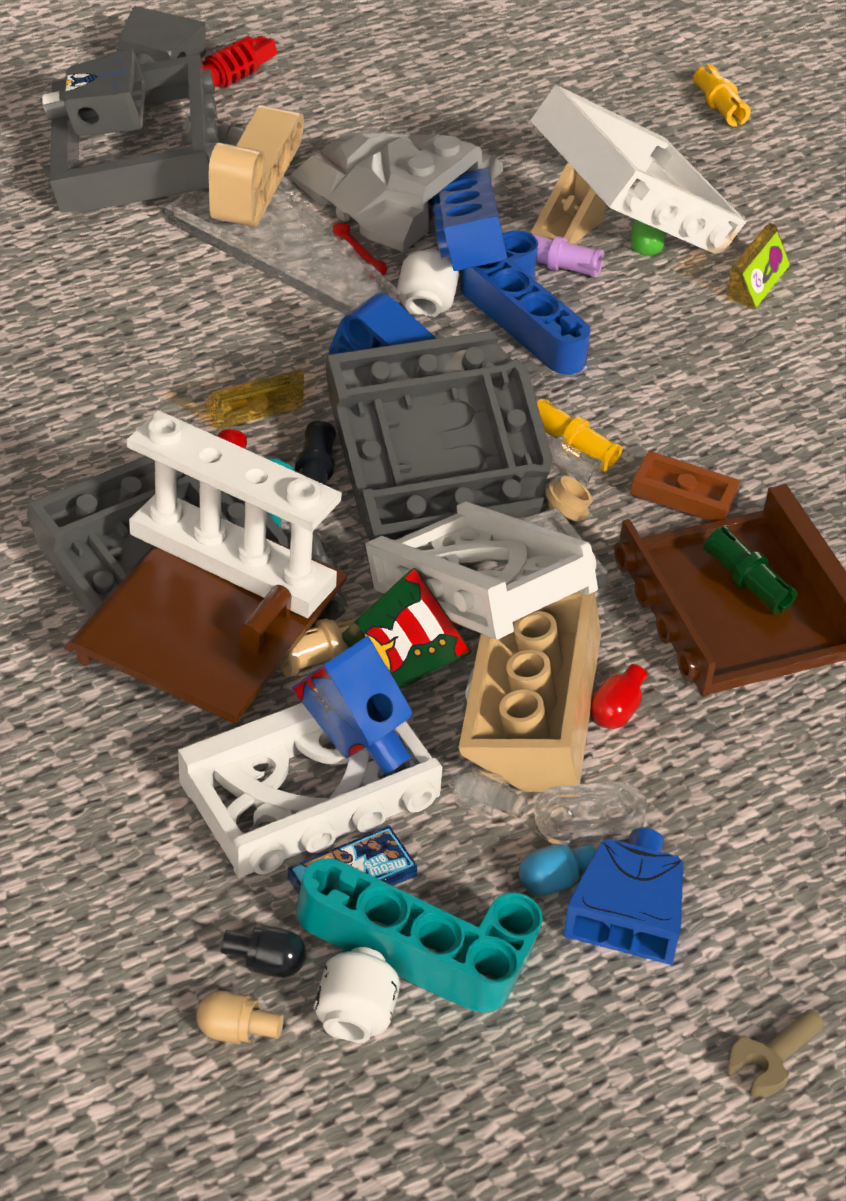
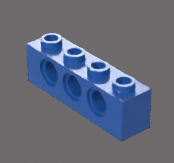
[432,167,508,271]

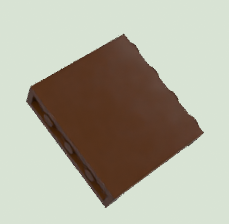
[614,484,846,696]

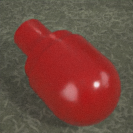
[590,664,647,729]

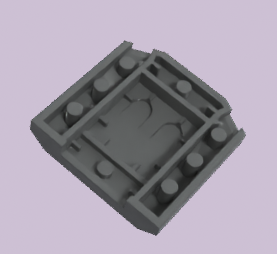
[325,330,553,541]
[27,456,289,616]

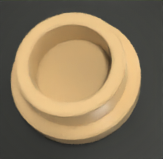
[545,476,593,522]

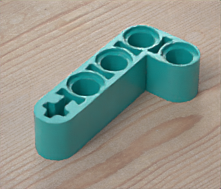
[296,858,543,1013]

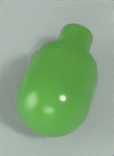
[630,219,666,256]

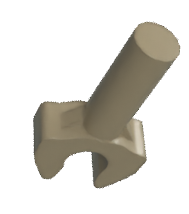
[726,1009,824,1097]

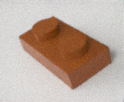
[630,451,741,522]

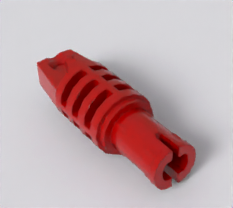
[188,35,277,99]

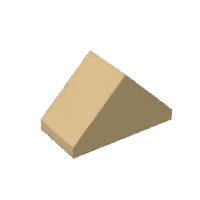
[530,163,606,244]

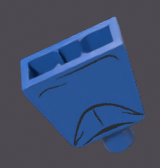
[563,827,683,965]

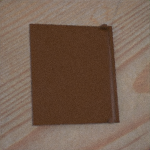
[64,525,347,724]

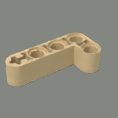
[209,105,304,227]

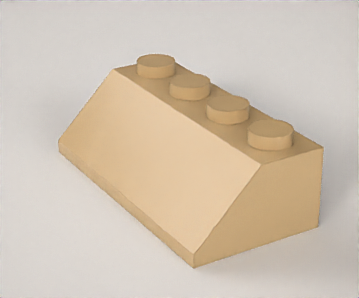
[459,591,601,792]

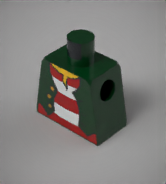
[342,568,472,689]

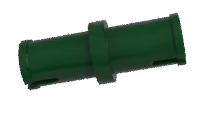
[703,526,798,615]

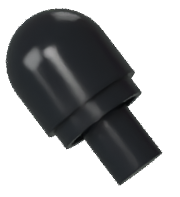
[221,925,306,978]

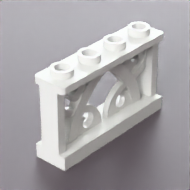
[365,502,598,640]
[178,703,442,878]

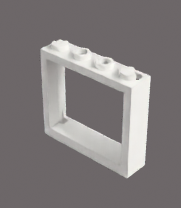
[530,84,746,254]

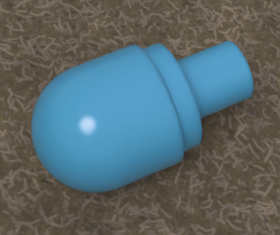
[519,843,596,896]

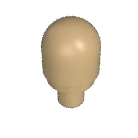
[196,991,284,1045]

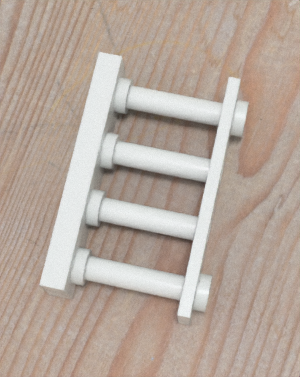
[127,410,342,618]

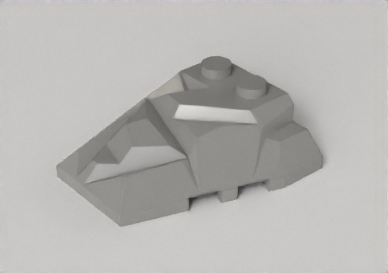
[290,132,503,252]

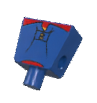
[292,636,412,775]

